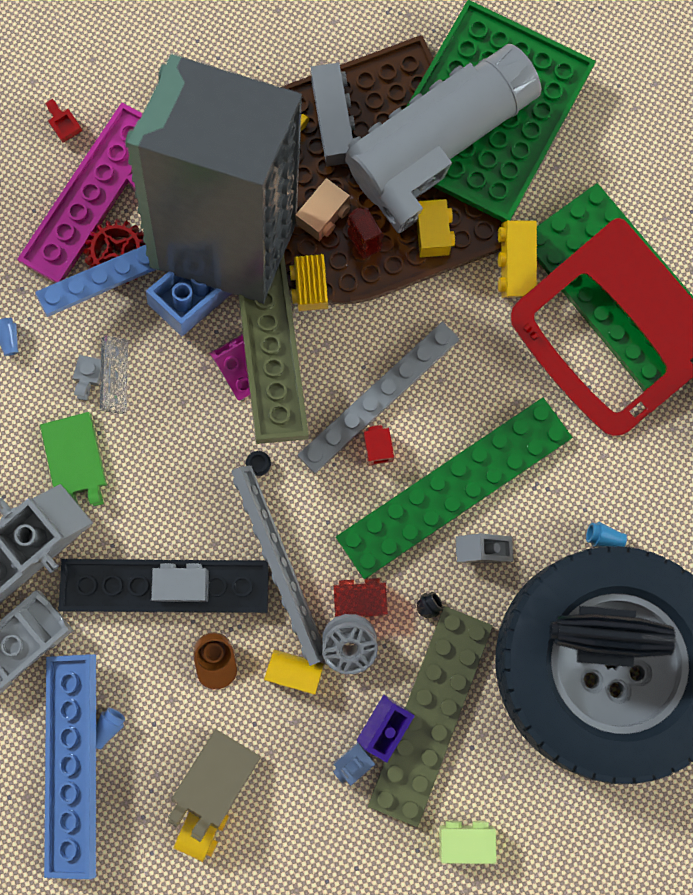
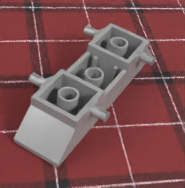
[0,484,93,604]

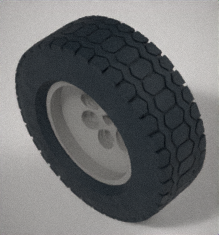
[495,546,693,784]

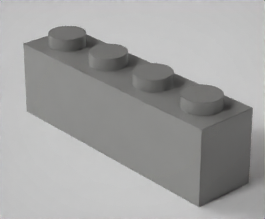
[310,62,355,167]

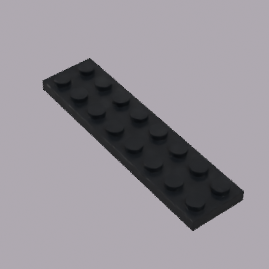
[58,559,269,613]

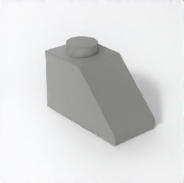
[456,533,514,564]

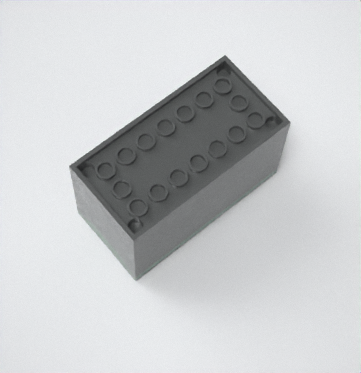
[125,54,302,304]

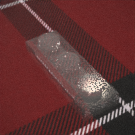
[100,335,128,414]

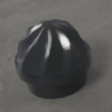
[417,591,444,618]

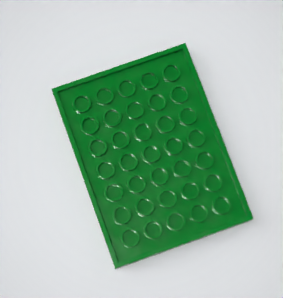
[406,0,596,222]

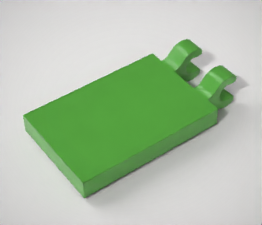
[40,412,107,507]

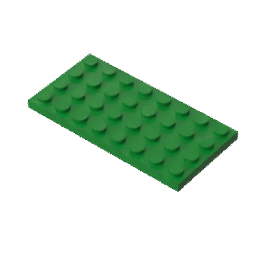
[537,183,693,391]

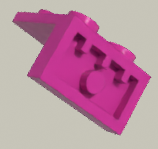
[210,334,250,400]

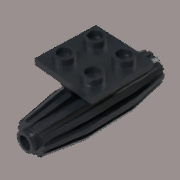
[549,606,676,667]

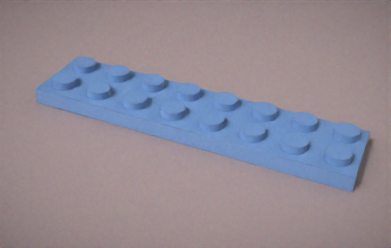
[44,654,96,880]

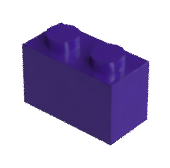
[356,694,415,762]

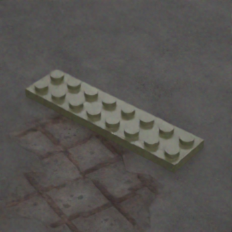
[238,255,309,444]
[368,606,493,828]

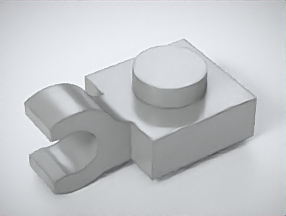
[73,355,105,401]

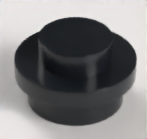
[246,451,271,476]

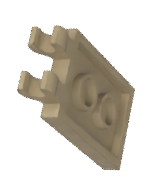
[168,729,261,842]

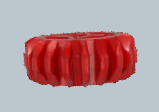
[84,219,146,285]

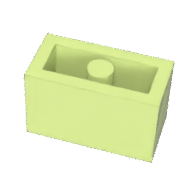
[439,820,497,864]

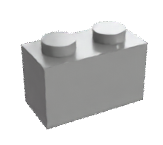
[152,563,209,602]

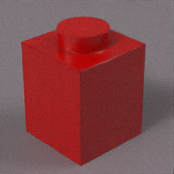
[363,425,394,466]

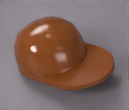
[194,632,237,689]

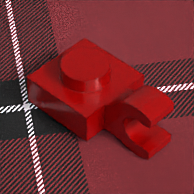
[45,98,83,143]

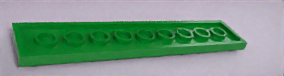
[335,397,573,580]

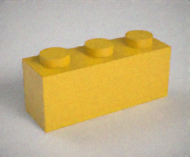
[498,221,537,298]

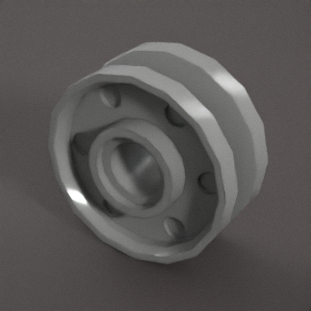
[322,614,377,674]

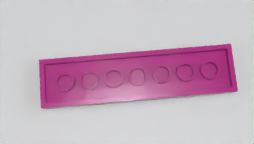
[17,102,143,283]

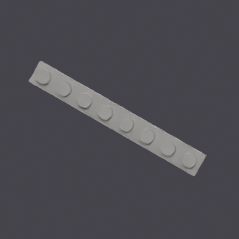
[297,321,460,474]
[231,466,324,666]

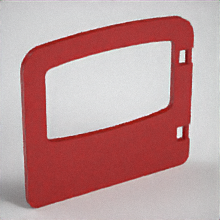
[510,218,693,436]

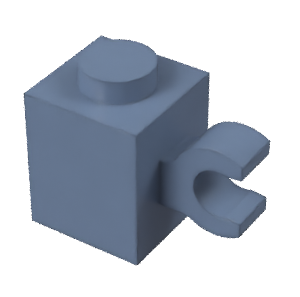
[333,742,375,786]

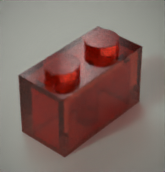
[334,578,388,617]

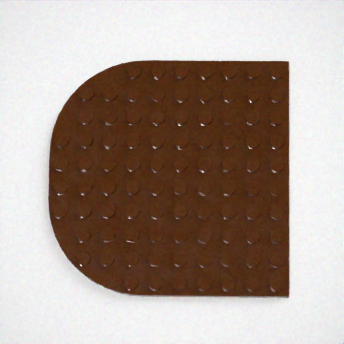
[281,35,504,304]

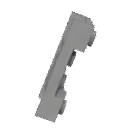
[0,590,74,694]

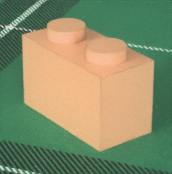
[295,178,351,241]

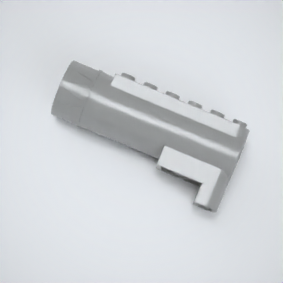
[345,44,541,234]

